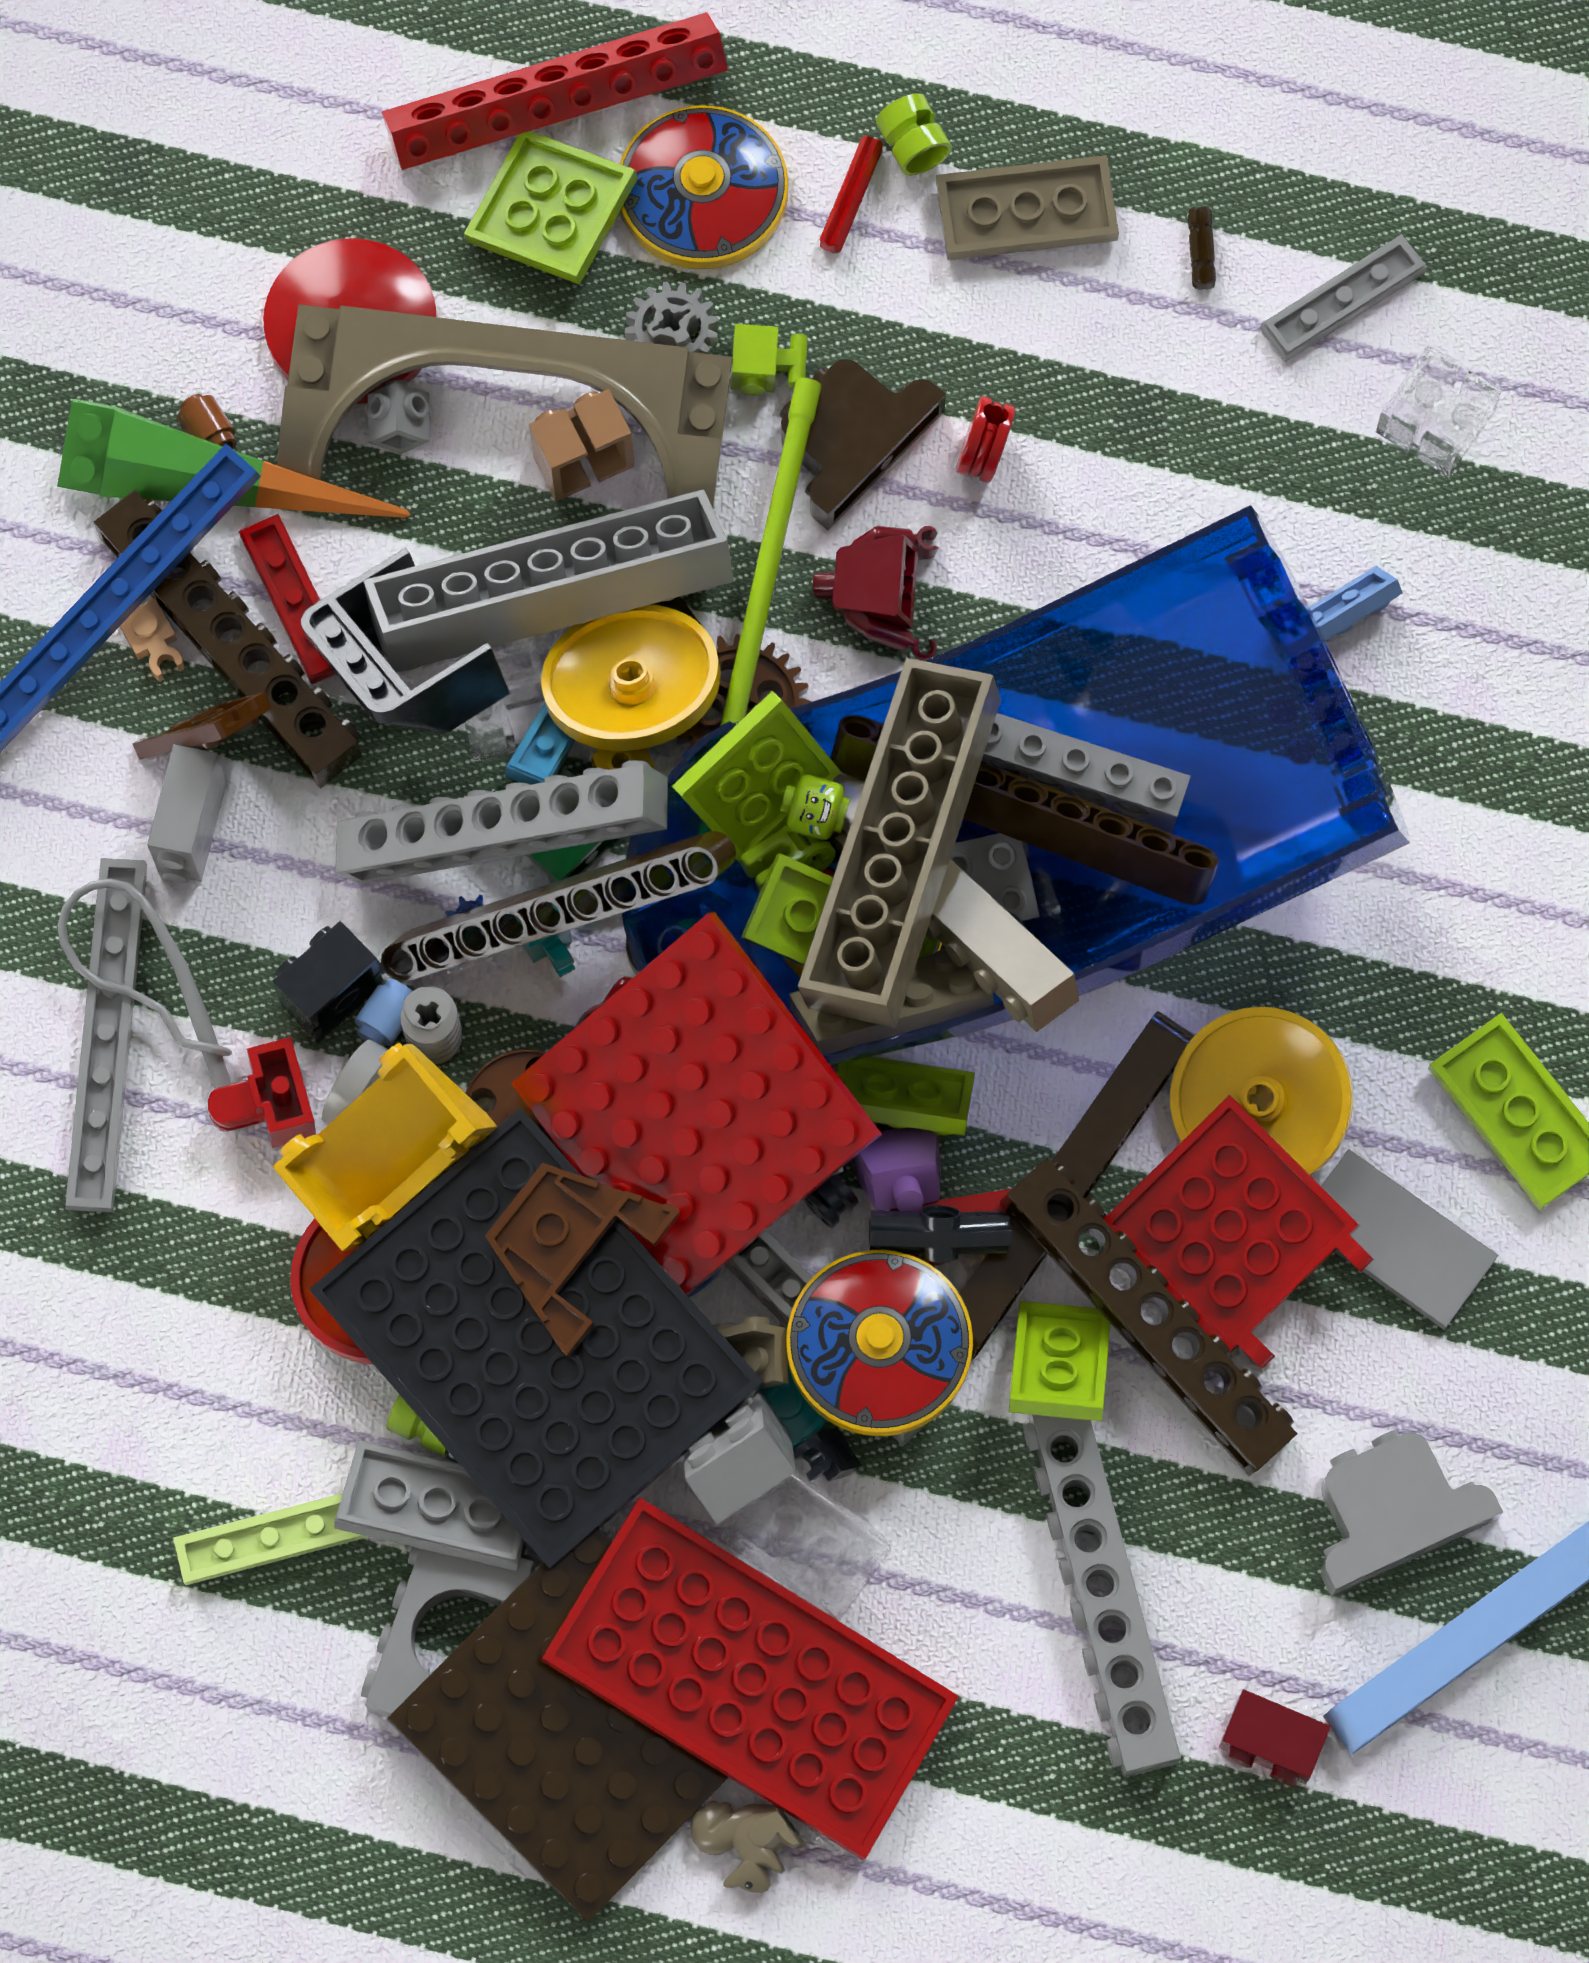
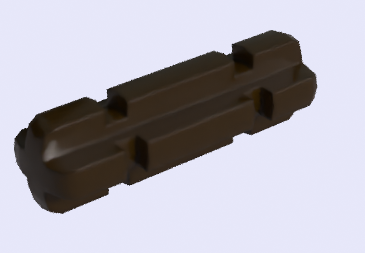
[1188,206,1216,290]

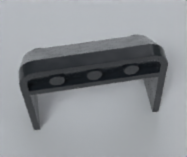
[301,547,510,734]

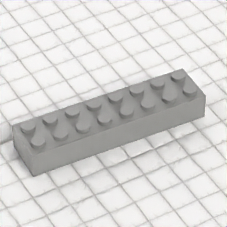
[363,489,734,673]

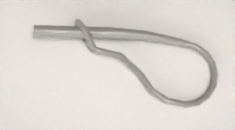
[57,879,232,1089]

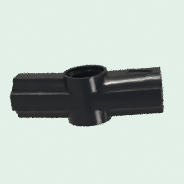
[868,1205,1012,1263]

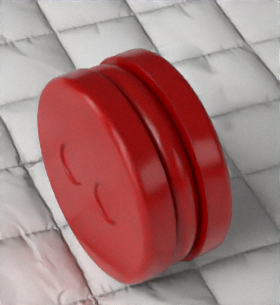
[956,396,1016,483]

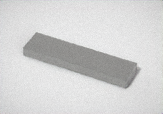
[1260,234,1427,362]

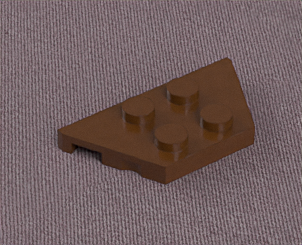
[132,692,271,760]

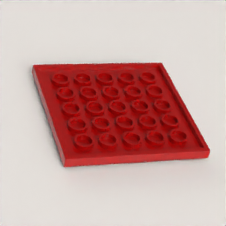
[511,912,882,1296]

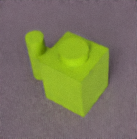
[730,324,808,395]

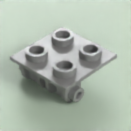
[950,833,1040,921]

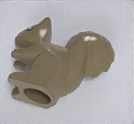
[690,1800,805,1893]

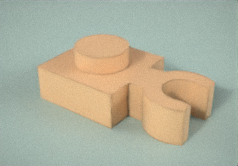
[120,598,184,682]

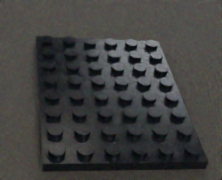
[309,1108,764,1570]

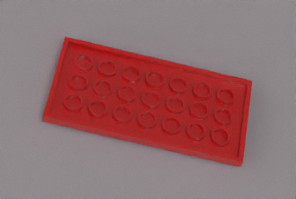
[541,1497,959,1860]

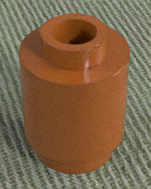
[177,394,237,449]

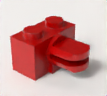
[208,1037,316,1148]

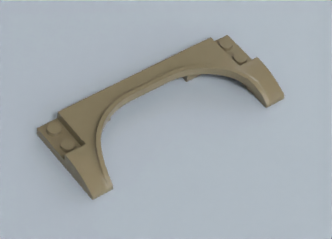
[277,304,732,510]

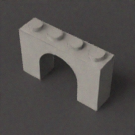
[361,1547,536,1718]

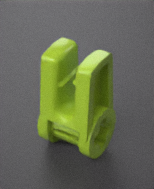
[740,823,836,893]

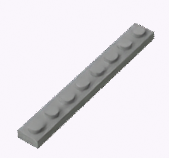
[65,858,148,1213]

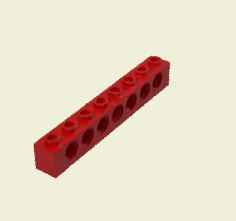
[381,12,728,170]

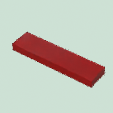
[238,514,335,685]

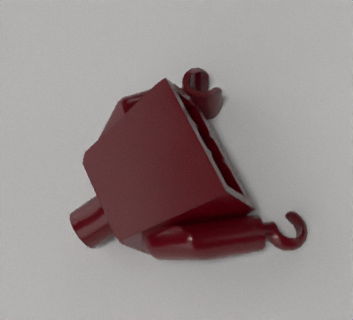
[813,526,939,661]

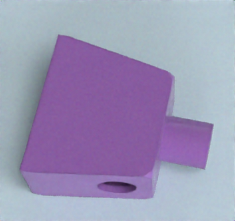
[853,1127,941,1212]

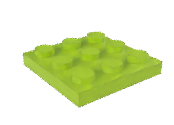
[464,131,638,285]
[672,691,841,863]

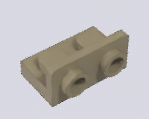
[714,1316,788,1390]

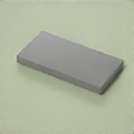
[1321,1149,1499,1330]
[334,1440,525,1571]

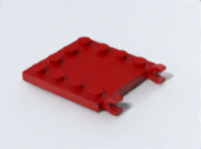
[1103,1094,1374,1369]

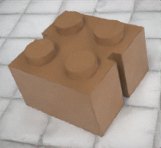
[529,389,634,502]

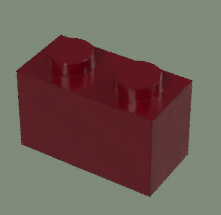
[1218,1689,1331,1787]

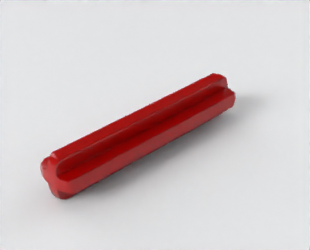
[820,136,883,254]

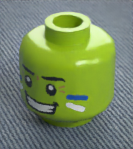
[780,774,850,840]

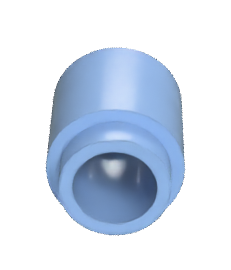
[354,978,412,1046]

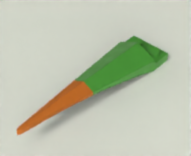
[57,399,410,518]

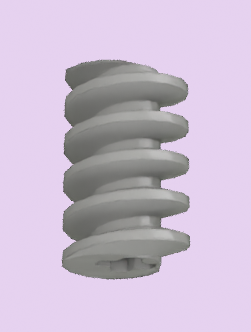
[401,986,462,1064]

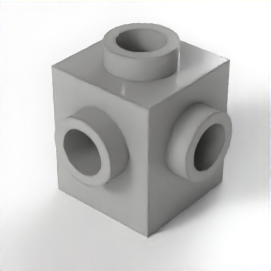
[367,380,431,454]

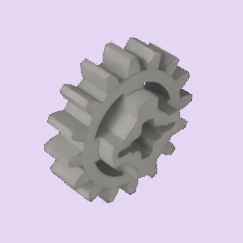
[625,282,719,354]

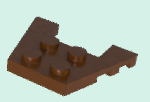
[485,1163,681,1358]

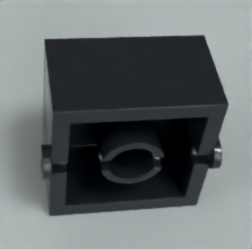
[272,921,387,1044]

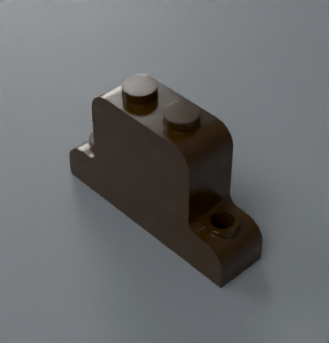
[779,359,946,531]

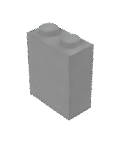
[147,744,227,883]

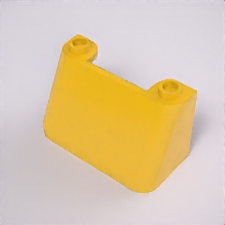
[272,1043,498,1251]

